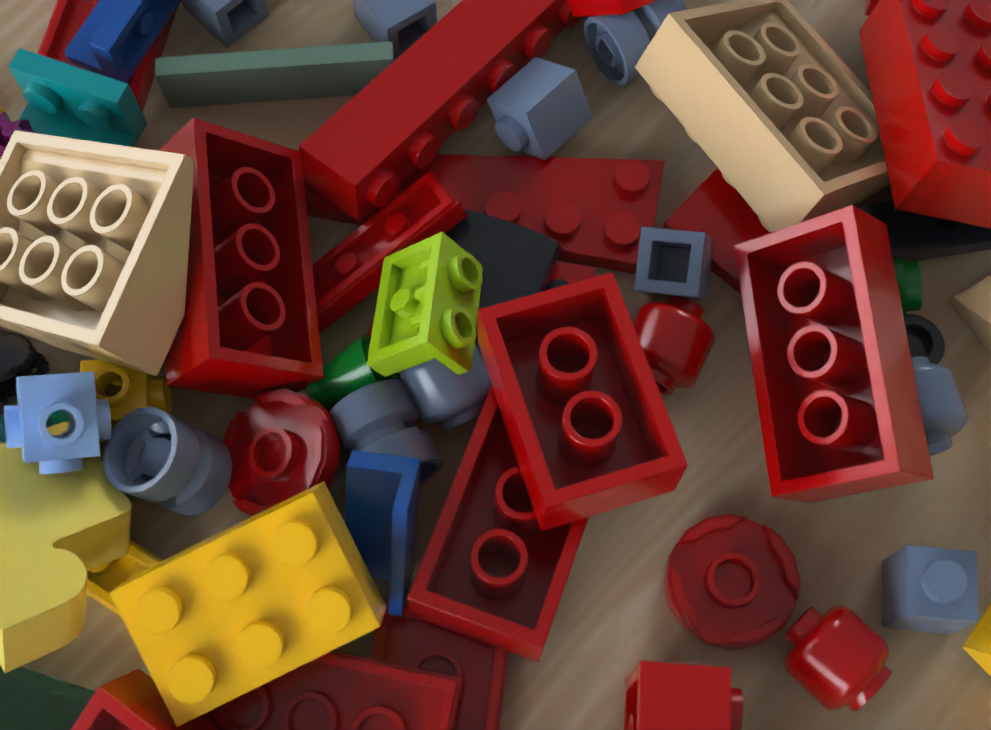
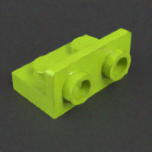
[367,232,483,377]

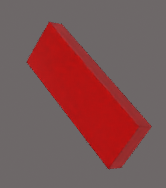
[312,170,468,333]

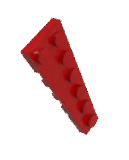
[303,154,665,274]

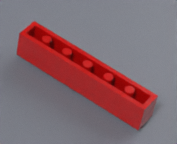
[299,0,582,223]

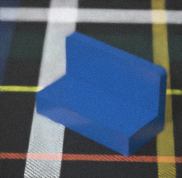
[64,0,182,83]
[345,450,421,616]

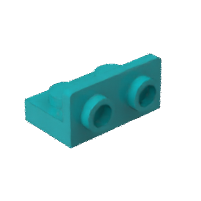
[8,48,147,147]

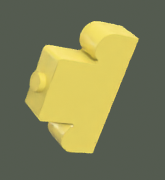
[0,422,132,673]

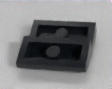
[446,209,562,348]

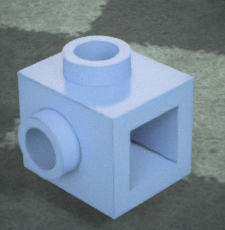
[4,371,111,474]

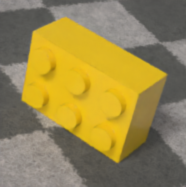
[109,481,387,727]

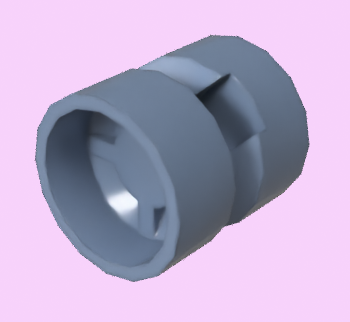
[584,0,687,86]
[330,379,443,485]
[103,407,232,516]

